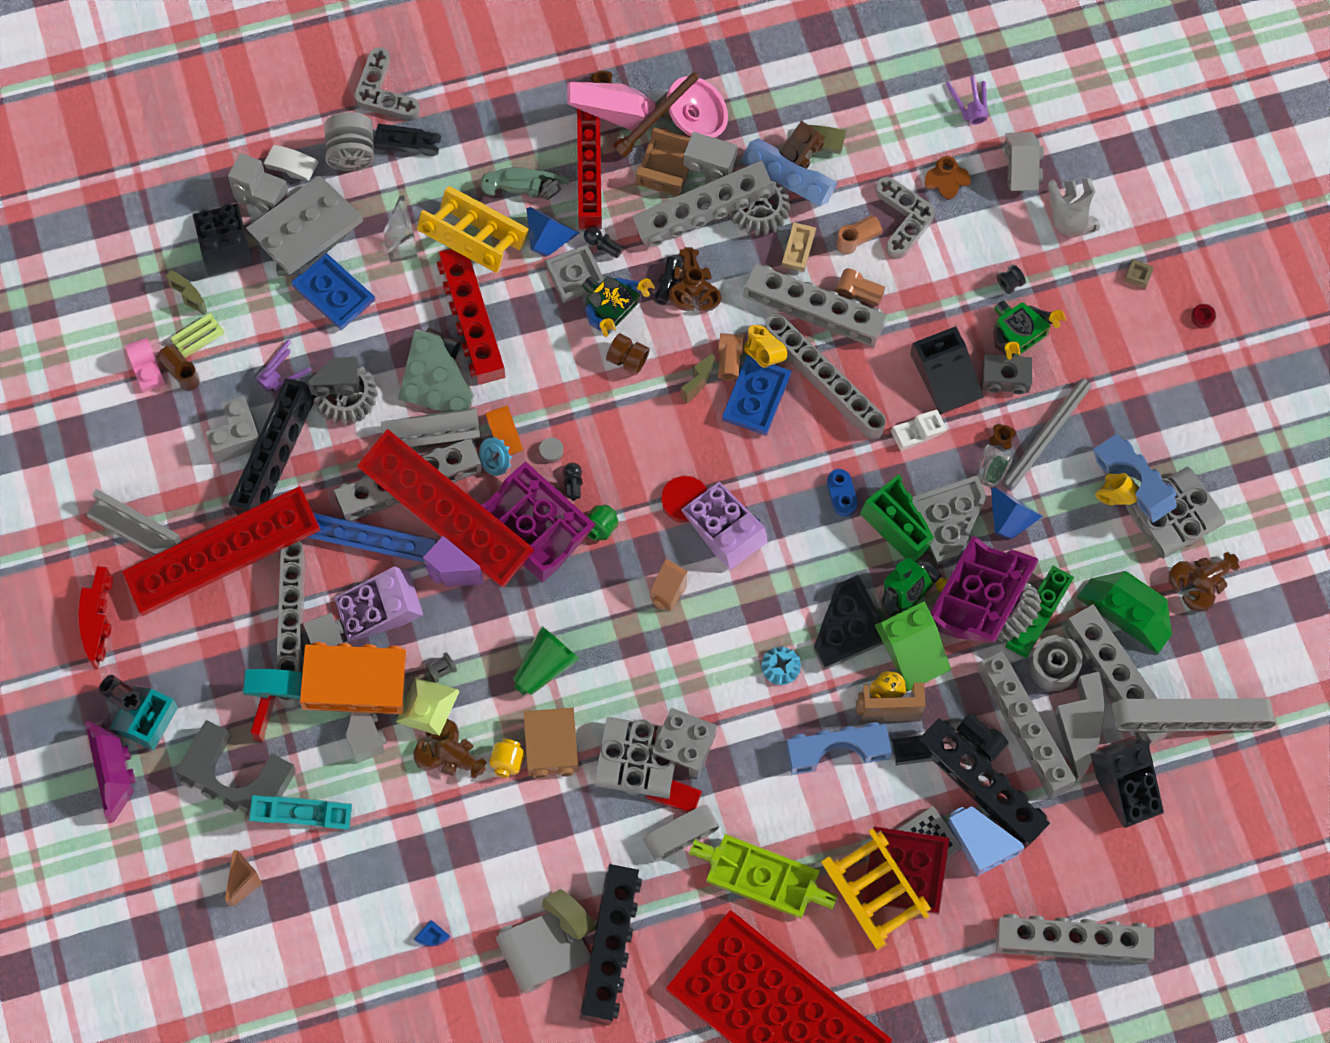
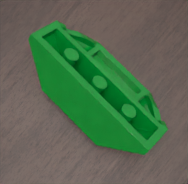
[1077,571,1172,655]

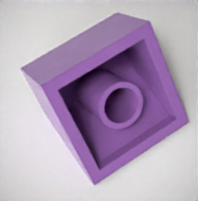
[423,536,484,587]

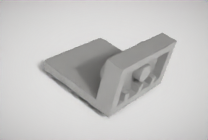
[652,708,717,779]

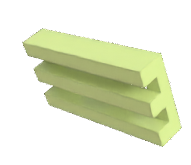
[171,313,224,358]

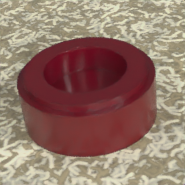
[1191,304,1216,328]

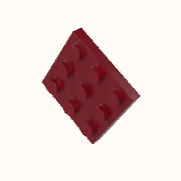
[863,826,950,915]

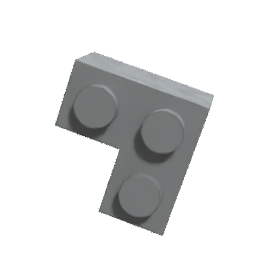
[684,131,737,184]
[1005,132,1044,191]
[228,153,288,213]
[206,395,259,463]

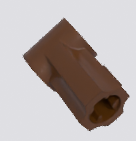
[157,344,200,391]

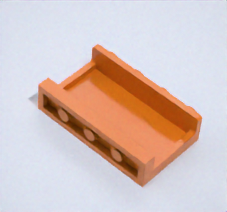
[300,642,407,714]

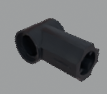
[99,674,141,712]
[956,712,1009,762]

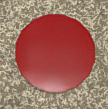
[661,475,708,523]

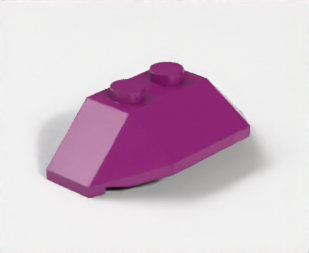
[85,721,136,823]

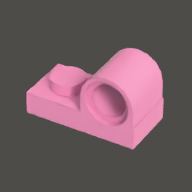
[124,337,165,393]

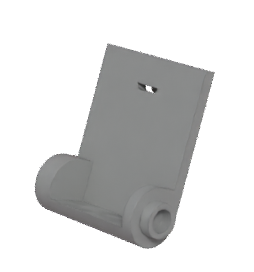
[495,913,591,994]

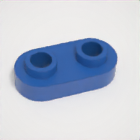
[827,469,858,517]

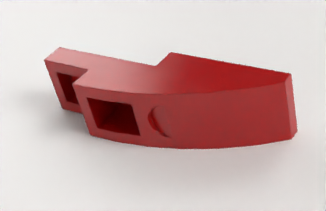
[78,566,113,669]

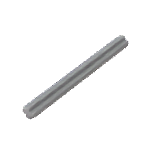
[1003,378,1091,491]

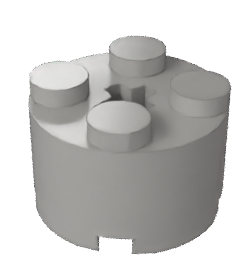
[1029,635,1082,692]

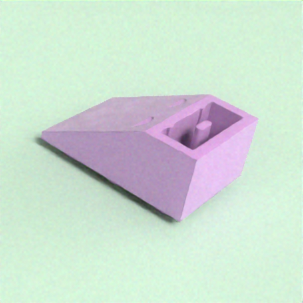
[681,482,768,570]
[334,566,423,642]

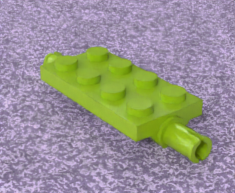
[689,834,838,919]

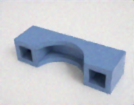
[740,138,838,207]
[1093,434,1177,523]
[786,722,892,775]

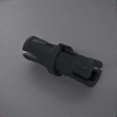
[654,256,680,305]

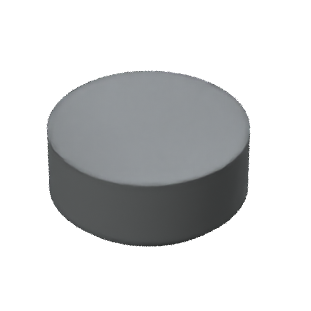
[539,437,563,463]

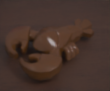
[668,247,722,312]
[1169,552,1240,612]
[413,719,487,778]

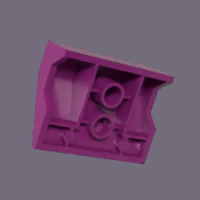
[480,461,595,583]
[930,536,1039,643]

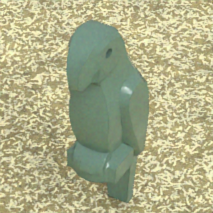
[481,167,569,198]

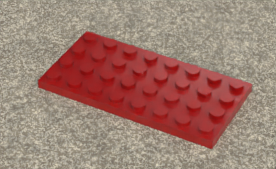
[665,910,893,1043]

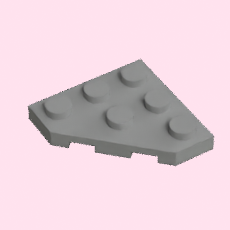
[912,475,987,565]

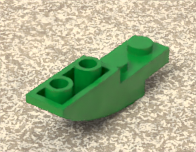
[1005,565,1074,659]

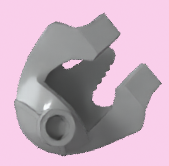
[1048,177,1100,237]

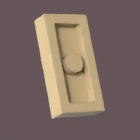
[782,222,816,272]

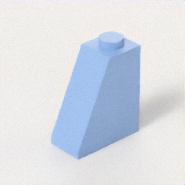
[947,806,1024,877]

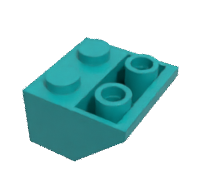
[109,686,178,751]

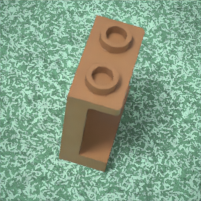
[636,127,691,196]
[856,682,926,723]
[524,707,578,779]

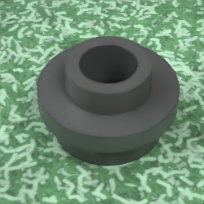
[539,179,561,200]

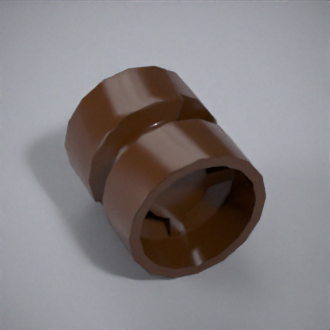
[606,333,650,375]

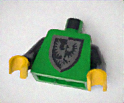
[993,300,1066,360]
[882,558,948,617]

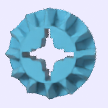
[479,437,512,476]
[761,646,801,685]

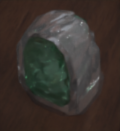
[978,444,1012,487]

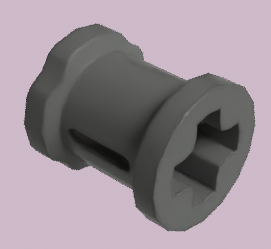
[425,652,457,683]

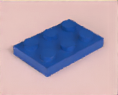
[291,253,375,331]
[722,355,792,436]

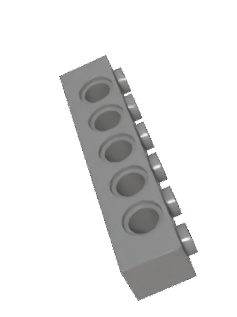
[633,160,776,248]
[744,263,887,348]
[334,438,482,521]
[1065,604,1174,747]
[977,651,1076,799]
[996,914,1154,964]

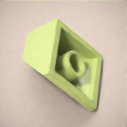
[395,677,460,736]

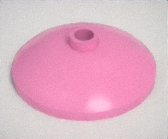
[667,76,728,138]

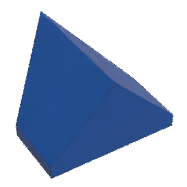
[526,207,579,257]
[991,487,1043,540]

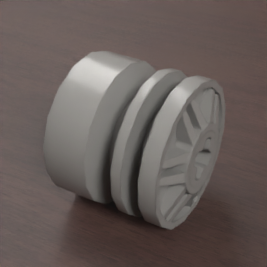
[324,113,374,171]

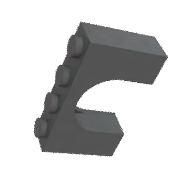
[175,720,297,823]

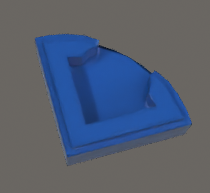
[414,920,451,947]

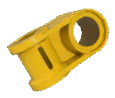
[743,325,787,367]
[1095,473,1140,506]

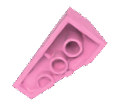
[567,82,656,131]

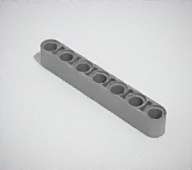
[765,313,886,440]
[276,541,306,708]
[1111,698,1276,731]

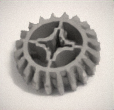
[728,179,790,236]
[313,366,378,426]
[996,582,1042,642]

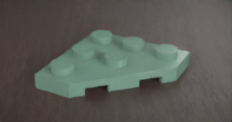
[398,329,474,412]

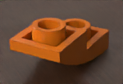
[485,405,523,455]

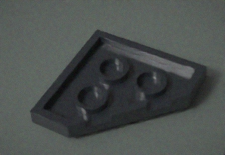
[813,575,884,671]

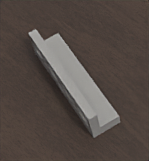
[381,408,480,447]
[86,488,182,556]

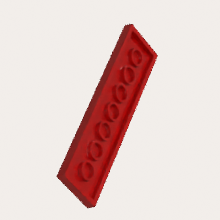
[357,428,535,588]
[122,486,321,616]

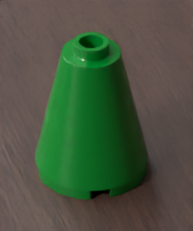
[513,626,580,696]

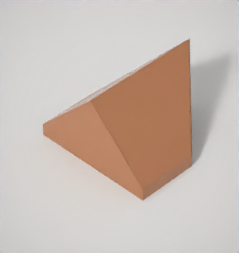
[225,850,262,906]

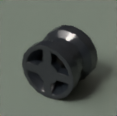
[996,264,1026,294]

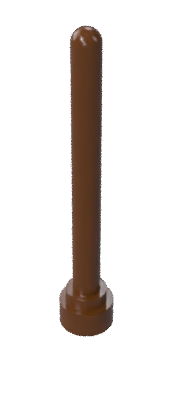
[613,72,699,157]

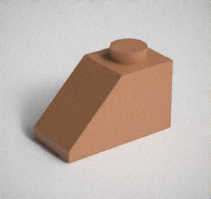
[650,559,688,611]

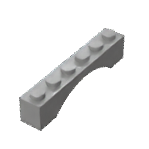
[303,613,387,764]

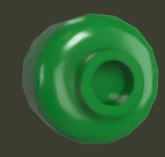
[587,505,618,541]

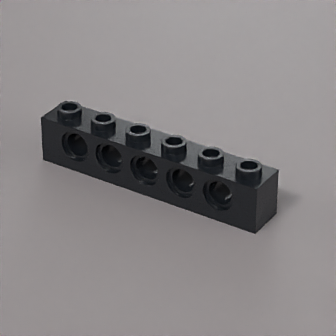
[228,378,317,515]
[915,718,1050,849]
[579,864,642,1025]

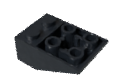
[192,203,253,276]
[910,326,984,415]
[1090,739,1164,828]

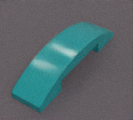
[243,669,303,699]
[249,795,352,829]

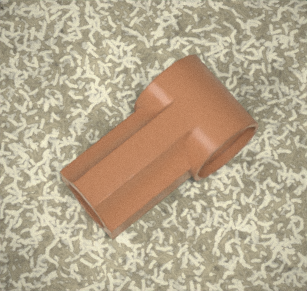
[836,215,883,255]
[835,268,886,307]
[718,333,744,381]

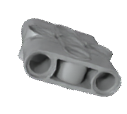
[1126,467,1226,559]
[595,717,676,799]

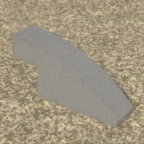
[1055,672,1104,783]

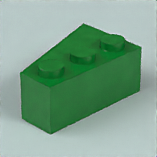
[860,474,934,561]

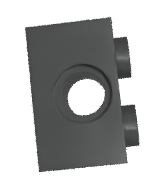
[981,354,1032,395]

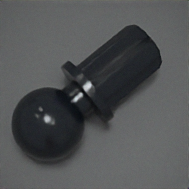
[584,227,623,258]
[563,462,583,501]

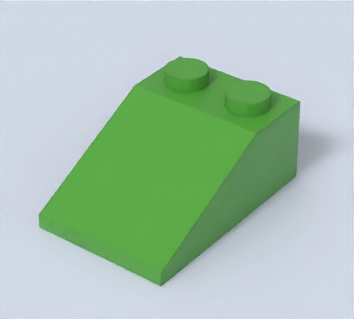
[875,601,951,692]

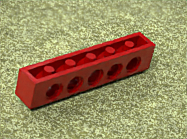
[577,108,602,230]
[436,248,506,385]

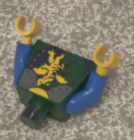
[581,276,655,337]

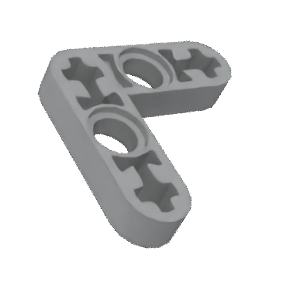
[355,47,420,121]
[876,177,935,259]

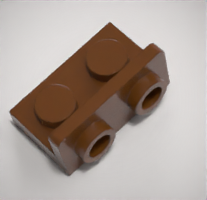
[780,120,825,169]

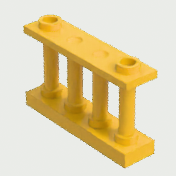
[417,186,529,273]
[821,828,931,950]

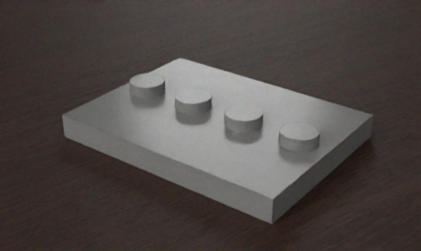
[246,175,364,275]

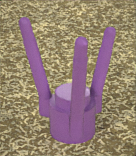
[946,76,989,125]
[255,340,311,392]

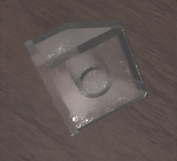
[381,195,418,263]

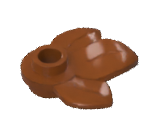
[925,156,971,200]

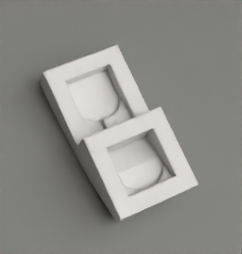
[263,145,318,181]
[891,410,947,451]

